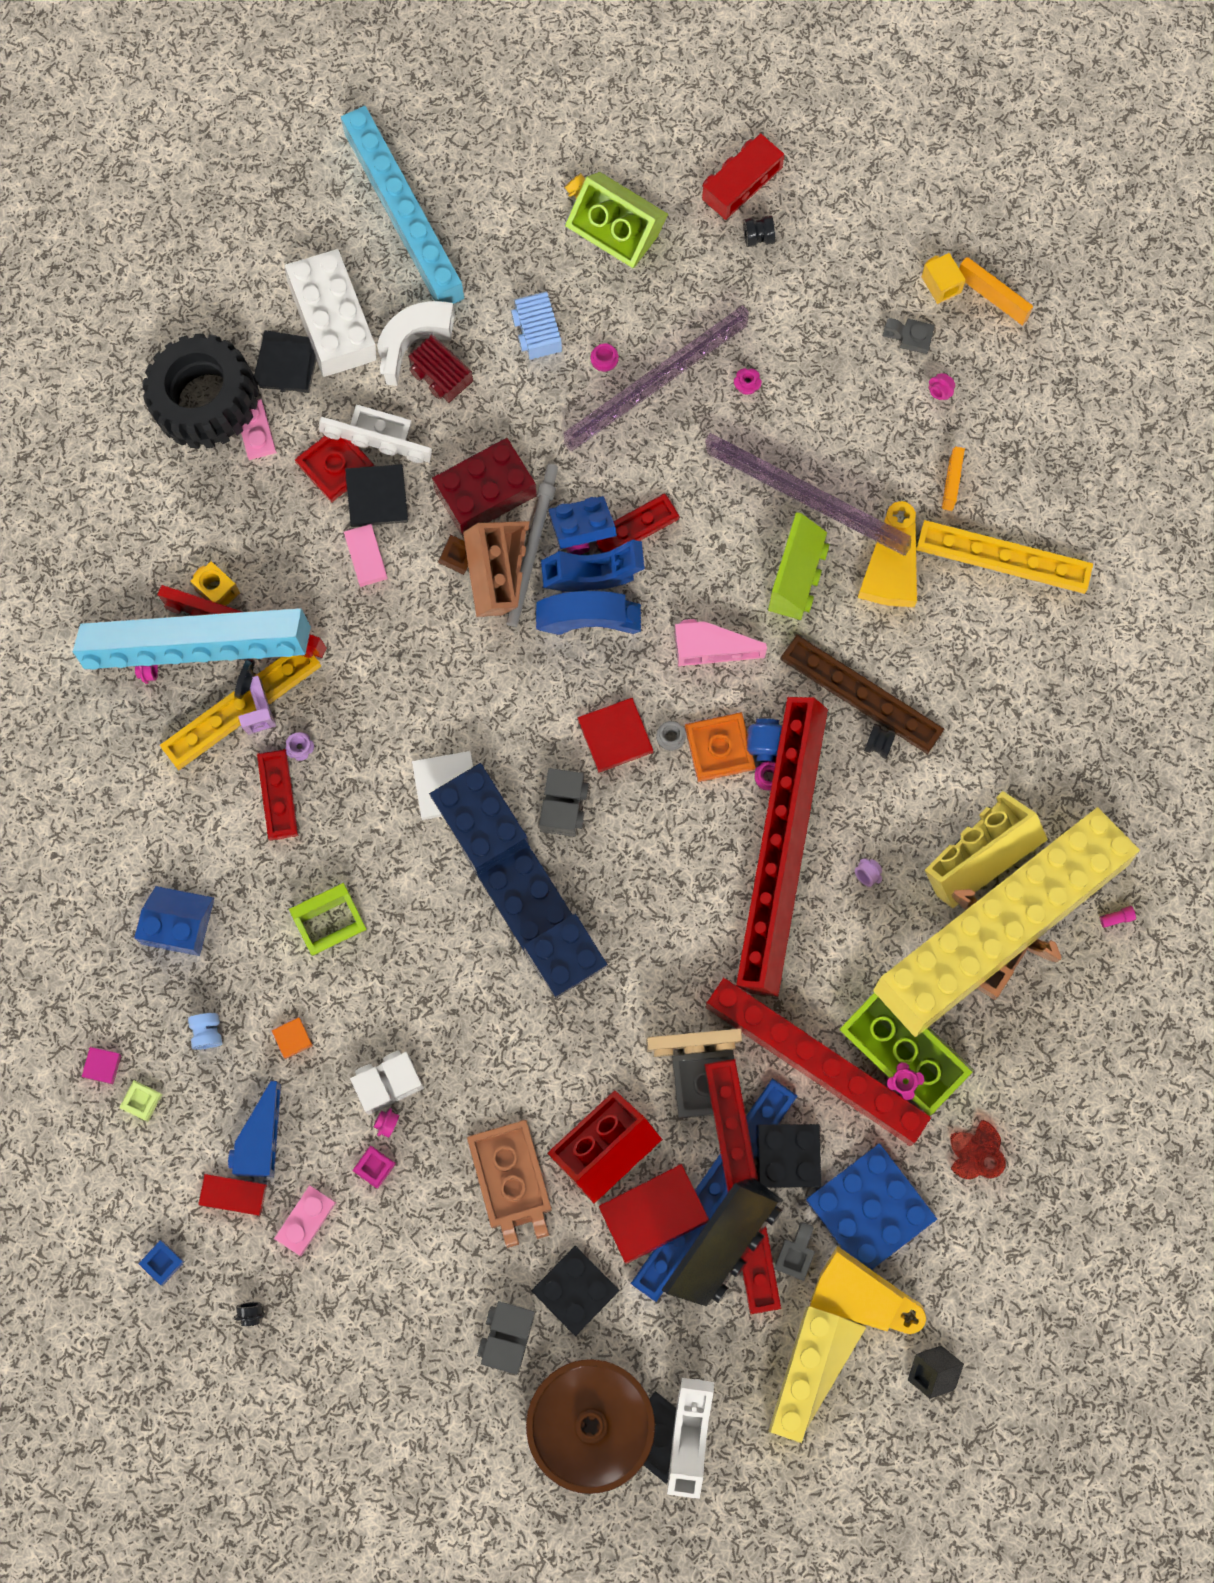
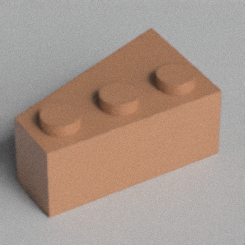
[463,521,530,617]

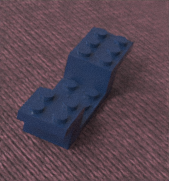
[429,763,608,999]

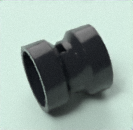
[743,216,775,247]

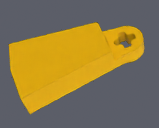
[858,501,917,608]
[810,1246,926,1334]

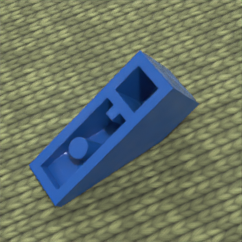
[228,1081,281,1178]

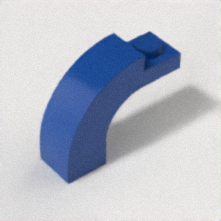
[541,540,645,592]
[536,591,641,635]

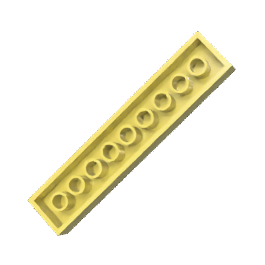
[873,807,1140,1037]

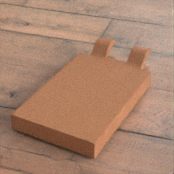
[467,1120,552,1248]

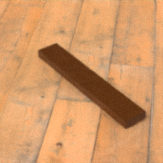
[780,634,945,754]

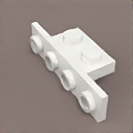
[319,404,432,463]

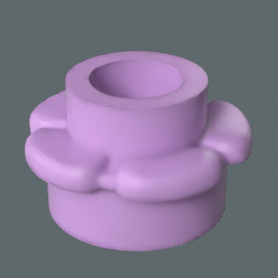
[285,732,314,761]
[855,859,882,887]

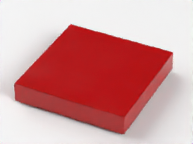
[294,436,375,503]
[577,698,653,773]

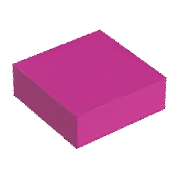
[81,1047,122,1085]
[352,1145,396,1189]

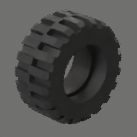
[142,333,259,449]

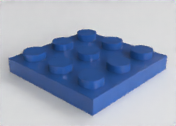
[805,1143,937,1270]

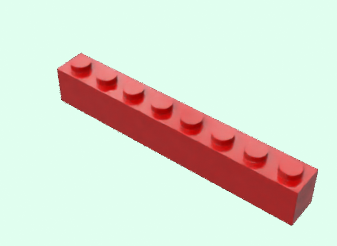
[705,977,932,1146]

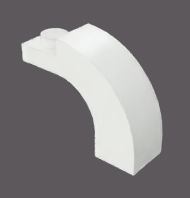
[377,301,455,386]
[667,1378,714,1499]

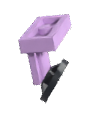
[234,659,276,735]

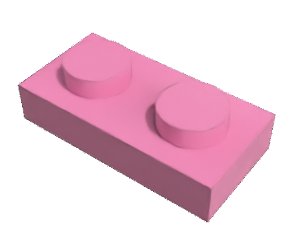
[241,399,277,460]
[274,1185,336,1256]

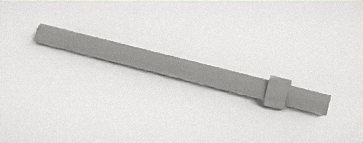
[506,464,558,627]

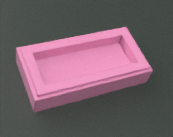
[344,524,388,587]

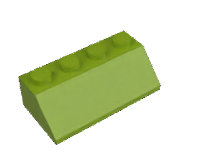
[839,993,974,1116]

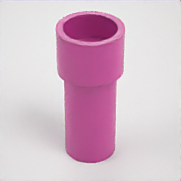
[1099,906,1136,928]

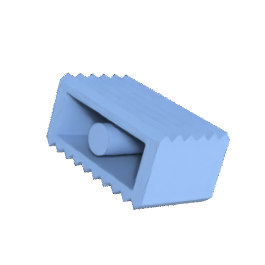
[511,291,562,360]

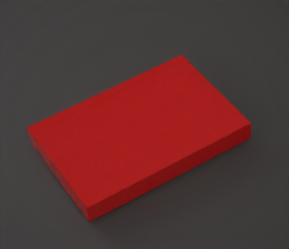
[598,1164,709,1264]

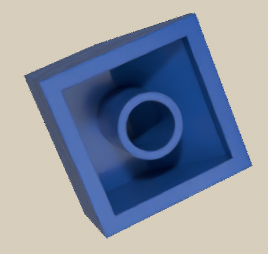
[134,886,215,956]

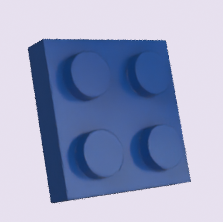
[548,496,617,549]

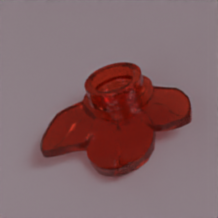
[950,1120,1006,1180]

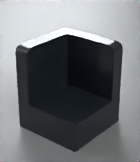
[908,1346,964,1399]

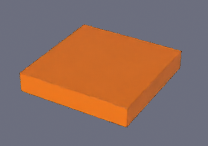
[684,712,756,782]

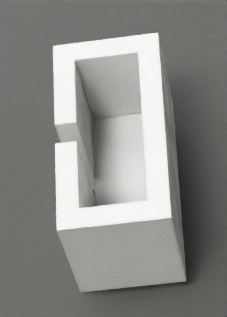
[350,1051,424,1115]

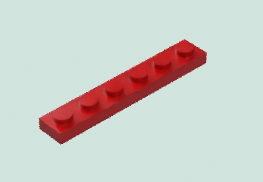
[157,585,327,658]

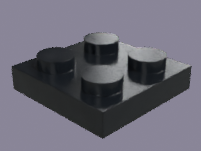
[756,1124,821,1188]
[531,1245,620,1337]

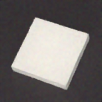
[412,751,473,820]

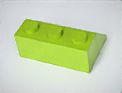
[565,172,668,268]
[768,512,830,620]

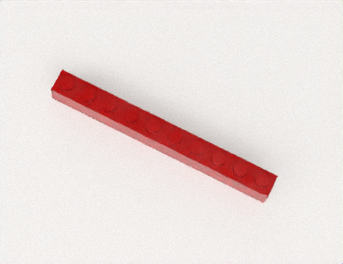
[736,697,828,997]

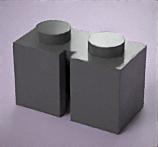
[539,768,589,837]
[477,1301,536,1375]

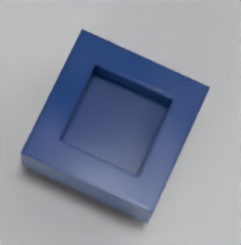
[138,1240,185,1286]

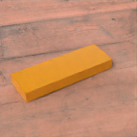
[959,257,1033,326]

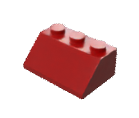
[547,1090,663,1204]

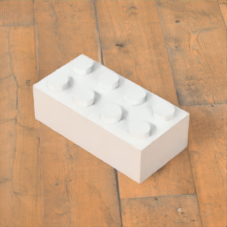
[285,249,376,377]

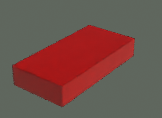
[198,1174,267,1216]

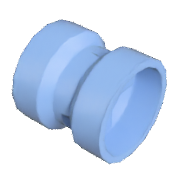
[188,1013,223,1050]

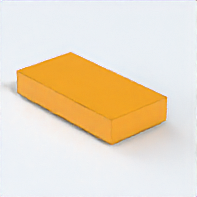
[941,446,965,511]

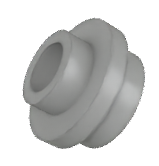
[656,721,686,751]

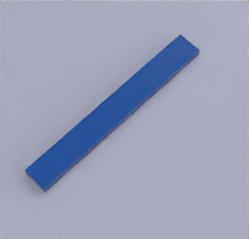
[630,1078,797,1302]

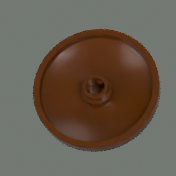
[526,1359,655,1494]

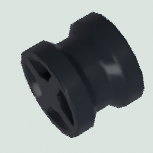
[864,723,897,759]

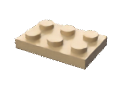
[646,1029,742,1057]

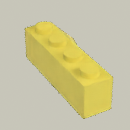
[925,791,1048,908]
[768,1306,866,1443]

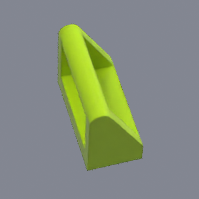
[289,882,367,956]

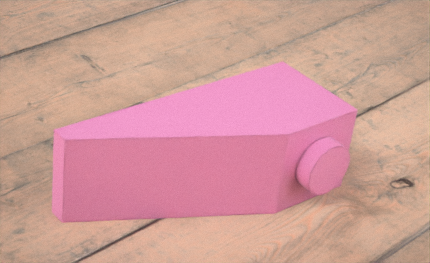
[674,619,767,666]

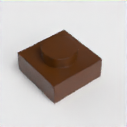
[438,534,468,575]

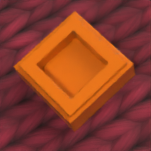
[271,1017,313,1059]

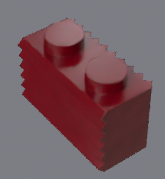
[408,335,473,403]

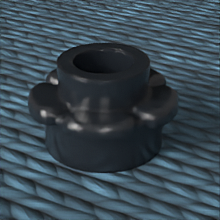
[234,1302,265,1326]

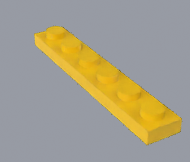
[916,520,1093,594]
[159,655,322,771]

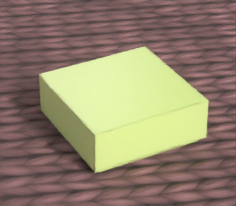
[119,1080,162,1122]

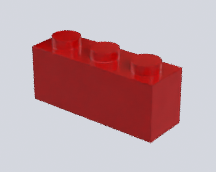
[702,133,785,220]

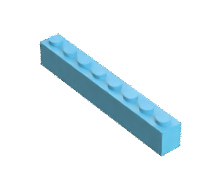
[341,106,464,304]
[72,608,311,670]

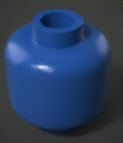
[747,719,782,762]

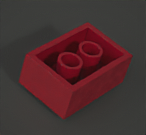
[432,438,537,537]

